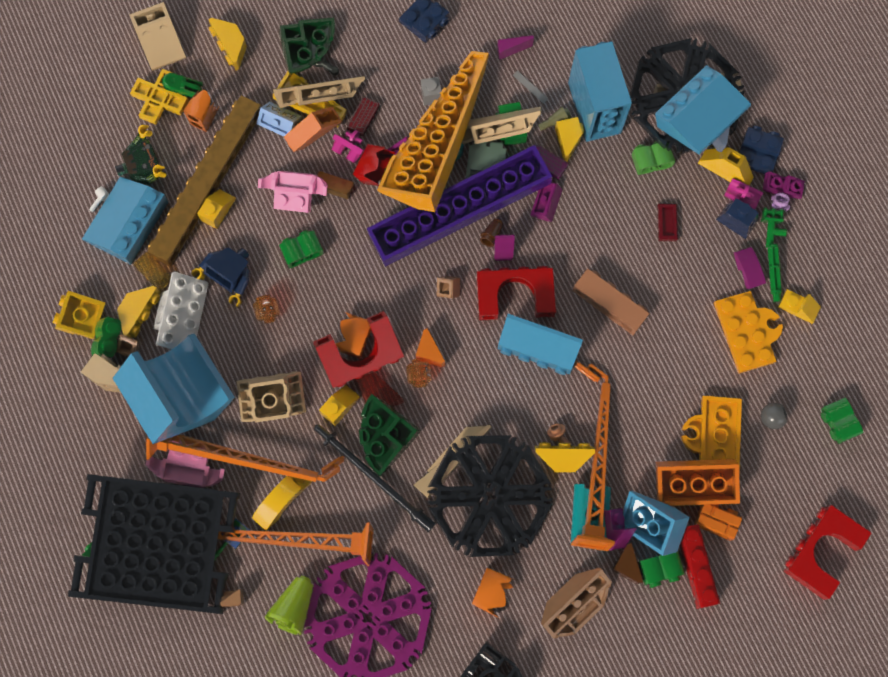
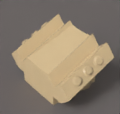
[236,371,306,423]

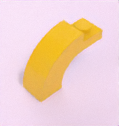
[252,476,312,531]

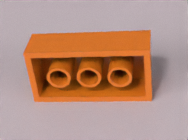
[656,459,740,506]

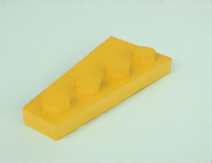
[273,71,347,128]

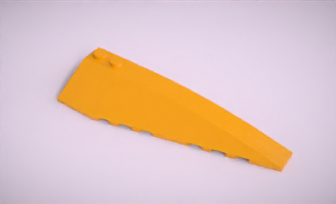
[377,51,489,212]

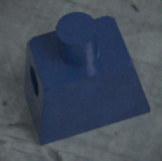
[716,198,759,239]

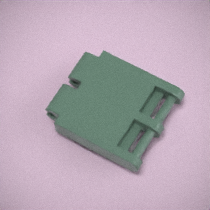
[466,141,506,179]

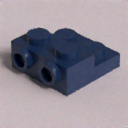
[399,0,450,43]
[739,126,784,174]

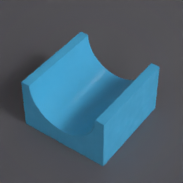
[113,333,235,444]

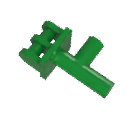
[760,207,787,248]

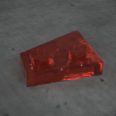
[356,372,404,407]

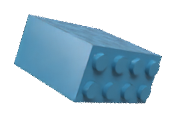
[568,42,632,142]

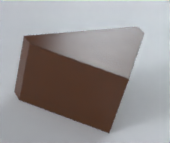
[612,543,643,584]

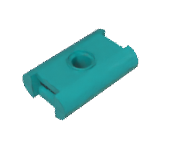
[571,484,611,542]

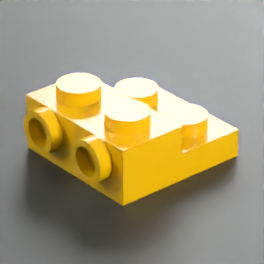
[53,291,105,339]

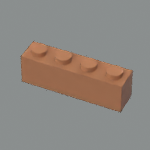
[572,269,650,336]

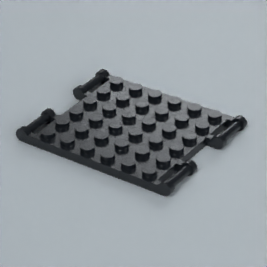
[68,474,241,614]

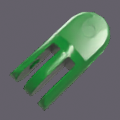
[162,73,203,98]

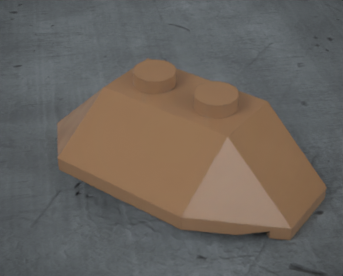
[541,568,612,639]

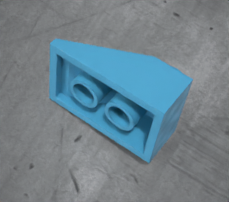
[623,491,690,556]

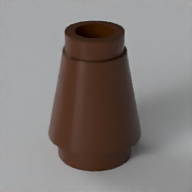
[480,218,503,247]

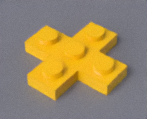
[130,69,189,125]

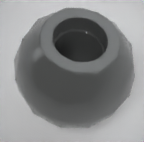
[761,403,788,429]

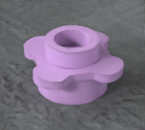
[771,193,790,211]

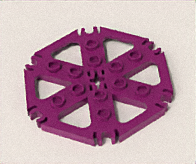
[304,552,432,677]

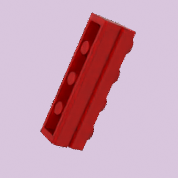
[680,524,720,609]

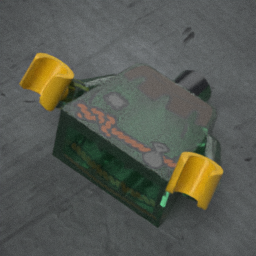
[115,125,166,185]

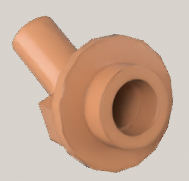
[547,423,572,445]

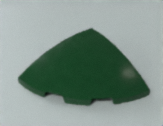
[279,17,335,74]
[359,394,421,477]

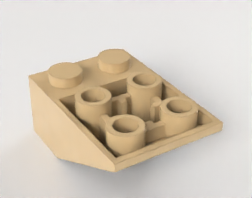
[129,2,186,71]
[81,353,121,393]

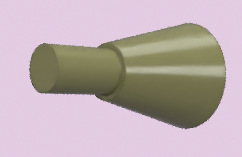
[538,107,572,131]

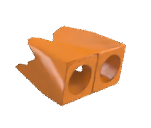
[183,90,220,132]
[336,312,371,359]
[472,568,515,619]

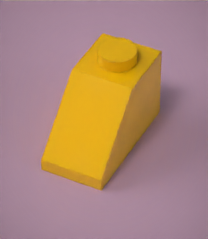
[555,117,584,162]
[197,189,236,229]
[319,385,361,426]

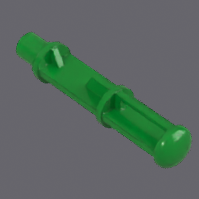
[767,244,782,302]

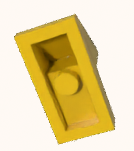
[778,289,821,324]

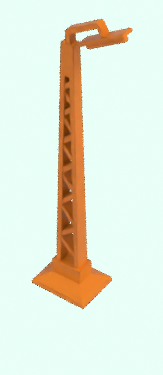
[571,360,615,551]
[146,434,345,482]
[218,522,374,567]

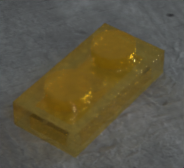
[133,251,171,291]

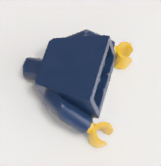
[191,248,250,307]

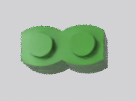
[631,142,675,175]

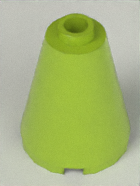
[265,575,313,635]

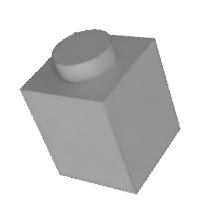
[421,77,441,106]

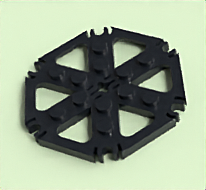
[630,38,745,154]
[427,435,552,557]

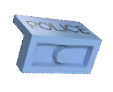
[256,101,302,136]

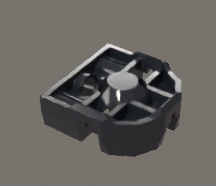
[460,641,522,677]

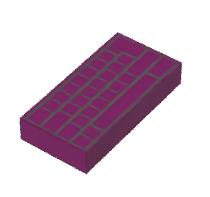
[536,145,568,180]

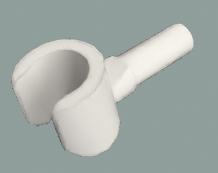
[89,186,109,212]

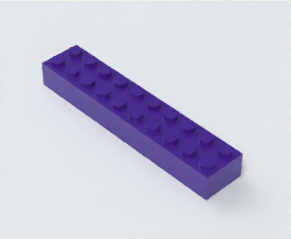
[367,145,552,267]

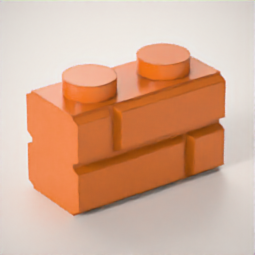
[694,504,742,541]

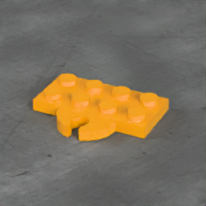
[714,291,783,374]
[681,396,742,473]

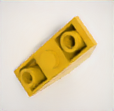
[208,18,247,71]
[698,147,754,186]
[117,286,160,339]
[534,442,595,472]

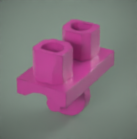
[331,130,364,163]
[724,178,763,210]

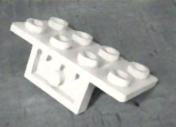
[153,272,209,349]

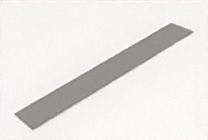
[513,70,548,104]

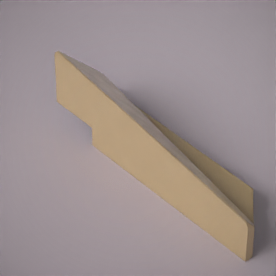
[273,76,365,108]
[462,107,542,145]
[414,425,492,499]

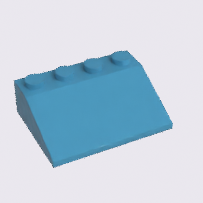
[655,65,751,155]
[82,177,169,265]
[497,314,583,375]

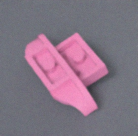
[258,171,328,213]
[145,441,225,488]

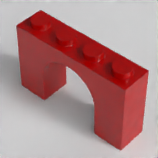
[476,266,556,320]
[313,311,404,388]
[783,505,872,600]

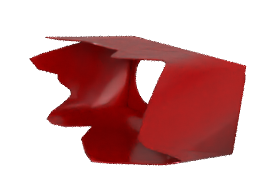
[353,144,396,186]

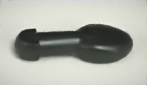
[314,57,339,76]

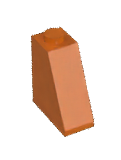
[284,106,342,152]

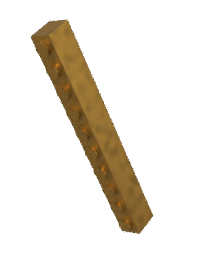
[148,95,261,267]

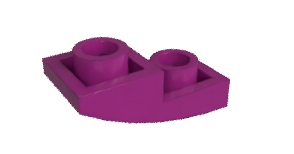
[762,171,805,199]
[733,247,766,289]

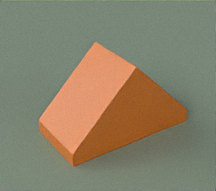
[416,328,445,367]

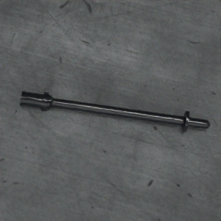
[314,424,436,533]

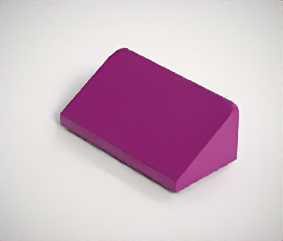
[530,183,562,222]

